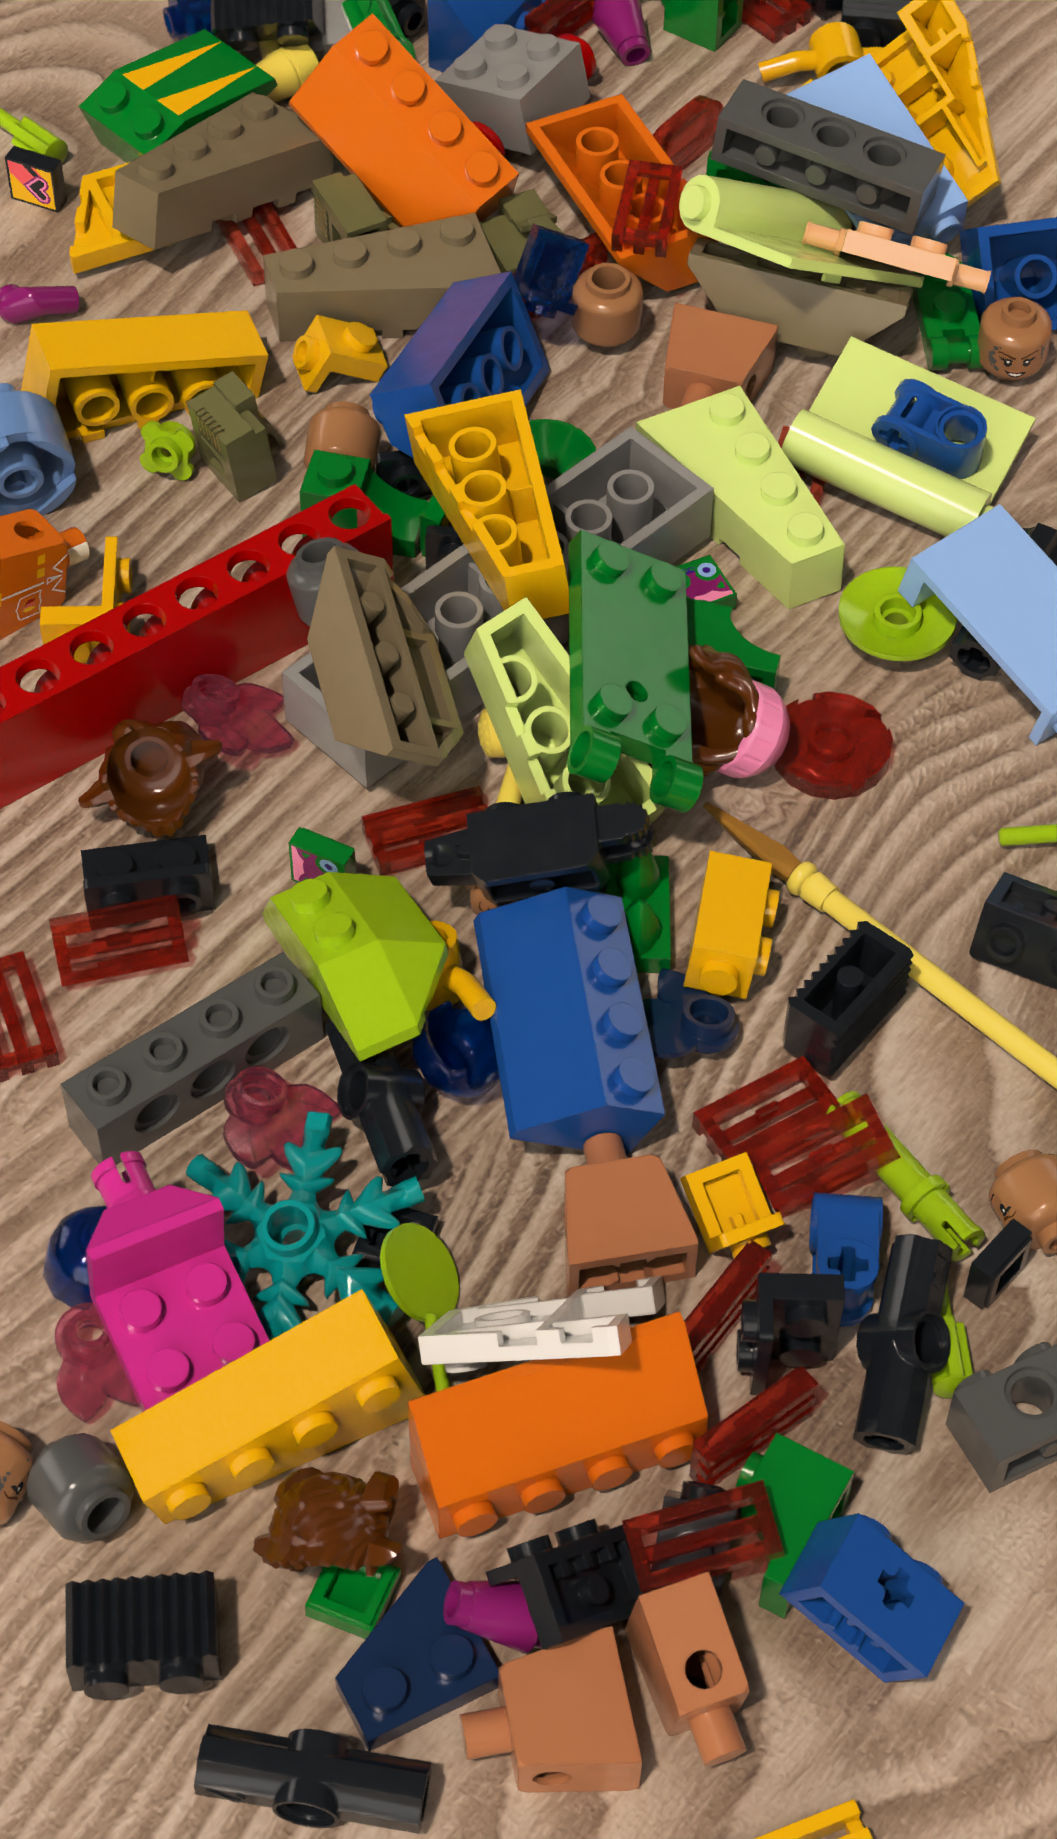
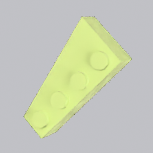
[636,386,845,609]
[463,597,666,824]

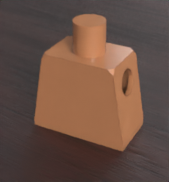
[663,303,778,409]
[564,1133,699,1298]
[624,1571,750,1767]
[459,1627,642,1793]

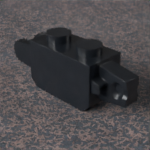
[424,791,657,907]

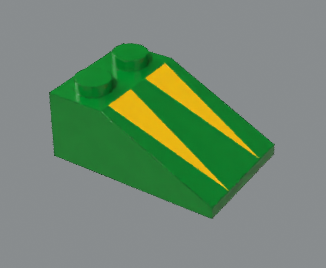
[79,29,278,163]

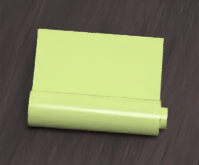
[679,175,925,288]
[782,336,1036,537]

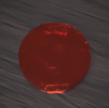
[774,691,893,800]

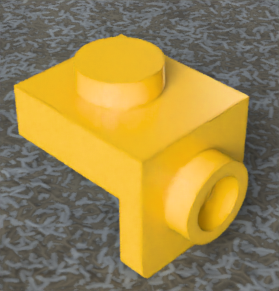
[292,315,388,393]
[680,1152,785,1259]

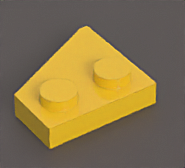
[69,162,172,274]

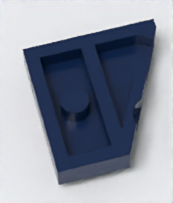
[335,1557,498,1752]

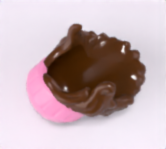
[630,644,790,778]

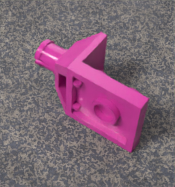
[86,1151,270,1412]

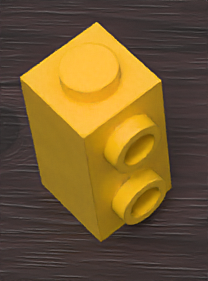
[683,850,780,999]

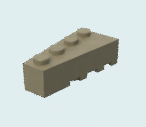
[112,92,335,250]
[263,213,501,341]

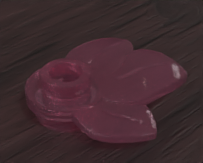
[181,674,295,756]
[223,1067,341,1171]
[55,1303,140,1423]

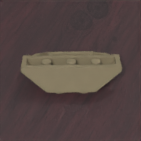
[687,237,913,358]
[307,546,464,767]

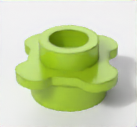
[139,421,196,481]

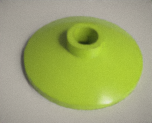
[838,566,957,661]

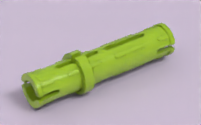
[825,1091,985,1261]

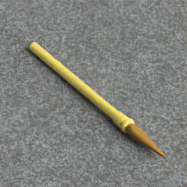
[703,802,1057,1090]

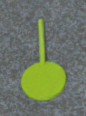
[380,1223,459,1392]

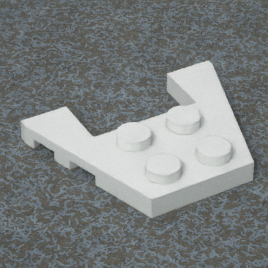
[418,1276,666,1373]

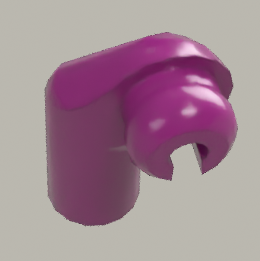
[0,284,79,324]

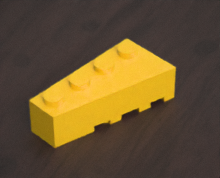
[21,310,268,444]
[404,389,569,619]
[110,1289,425,1524]

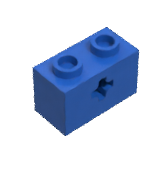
[779,1513,965,1683]

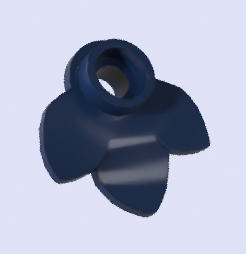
[642,968,739,1058]

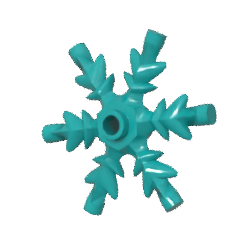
[186,1111,426,1340]

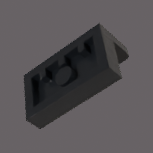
[81,835,216,926]
[969,872,1057,989]
[736,1273,845,1395]
[485,1518,651,1649]

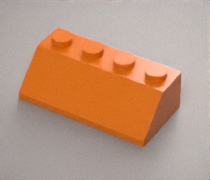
[289,13,519,227]
[526,94,719,292]
[408,1311,708,1539]

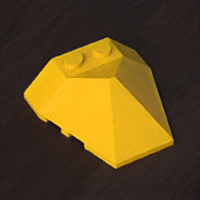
[799,0,1002,208]

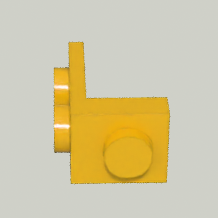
[39,536,133,663]

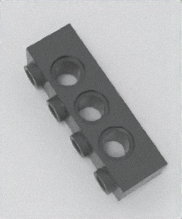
[711,79,946,235]
[61,952,324,1165]
[946,1342,1057,1493]

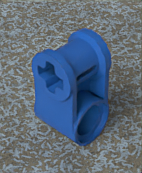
[871,379,987,479]
[809,1192,883,1327]

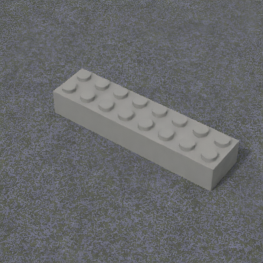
[282,426,714,788]

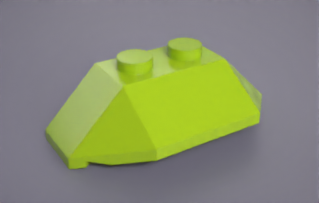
[262,872,448,1061]

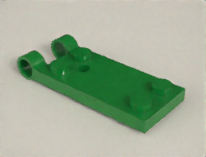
[567,530,704,813]

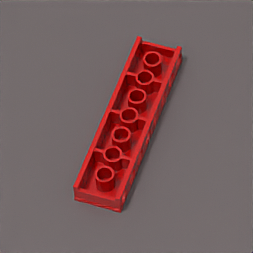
[0,484,394,809]

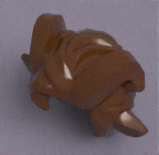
[78,719,223,837]
[253,1467,403,1577]

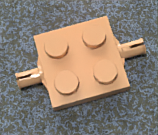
[802,221,991,294]

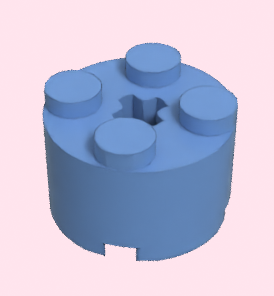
[0,383,77,516]

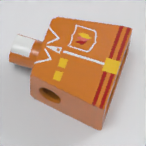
[0,509,89,640]

